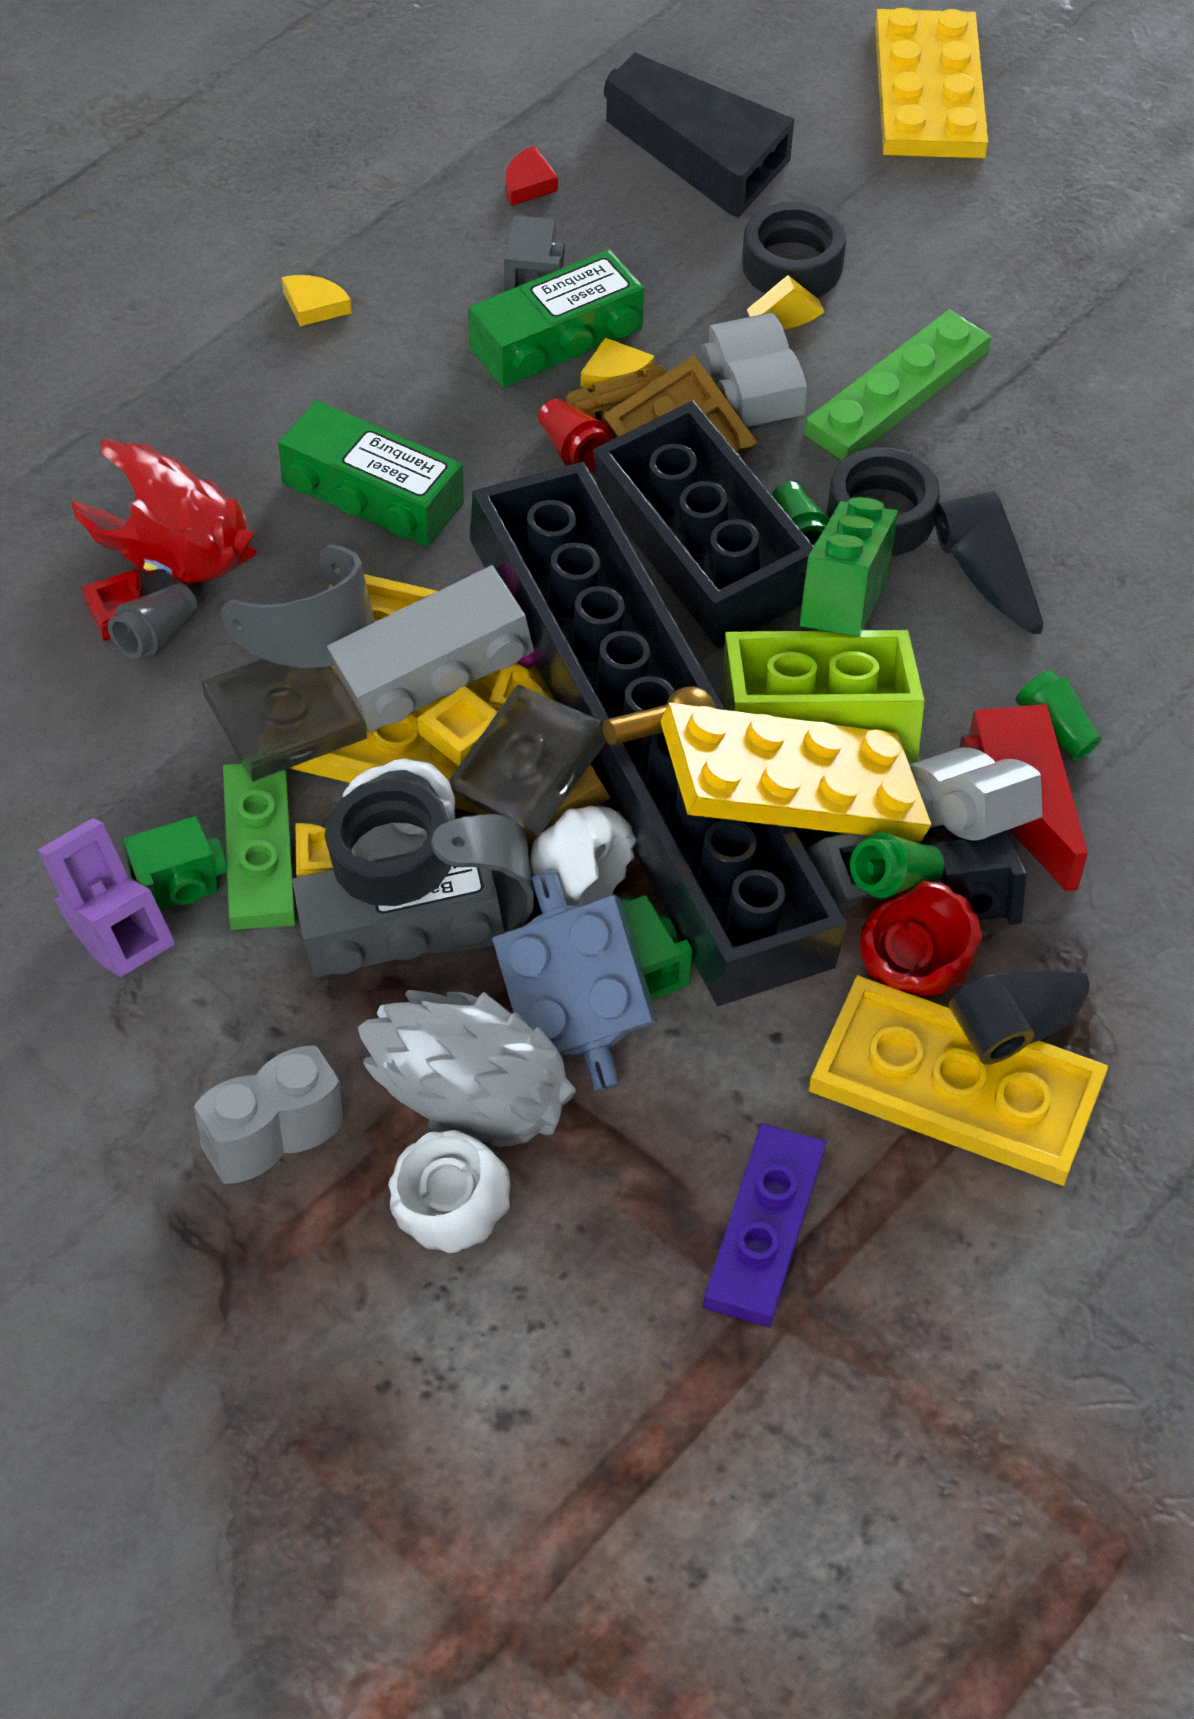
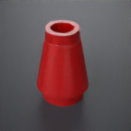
[538,398,611,472]

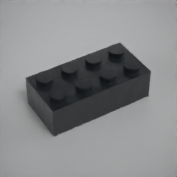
[593,400,814,648]

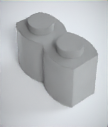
[701,313,807,427]
[910,747,1043,840]
[194,1046,344,1184]

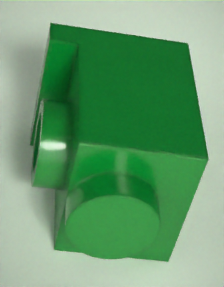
[122,816,228,910]
[621,895,693,1000]

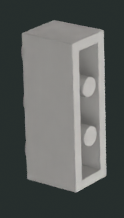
[327,565,534,733]

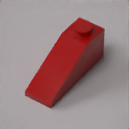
[960,704,1088,891]

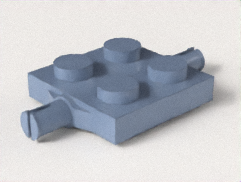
[492,870,658,1093]

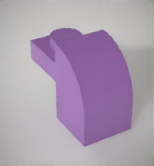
[37,818,175,977]

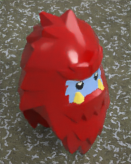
[71,439,257,585]

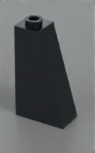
[604,52,794,218]

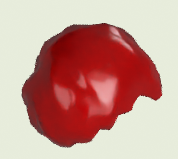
[859,880,983,999]

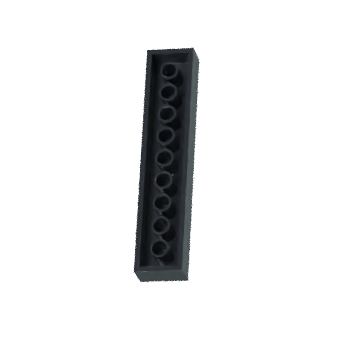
[470,462,847,1007]

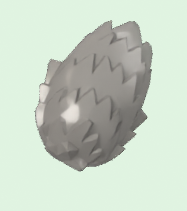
[357,990,576,1147]

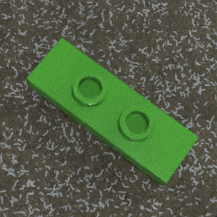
[223,760,295,930]

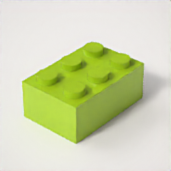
[722,630,925,762]

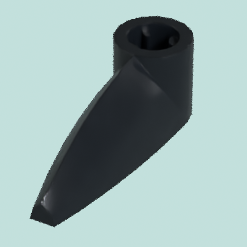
[935,491,1044,634]
[949,971,1089,1065]

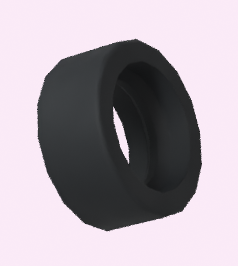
[742,202,846,297]
[827,448,940,556]
[324,779,454,906]

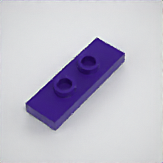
[703,1123,827,1328]

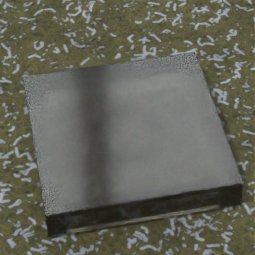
[202,659,367,782]
[449,684,606,837]

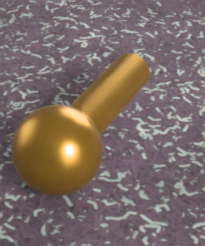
[603,687,716,745]

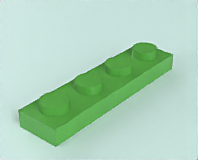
[804,309,991,461]

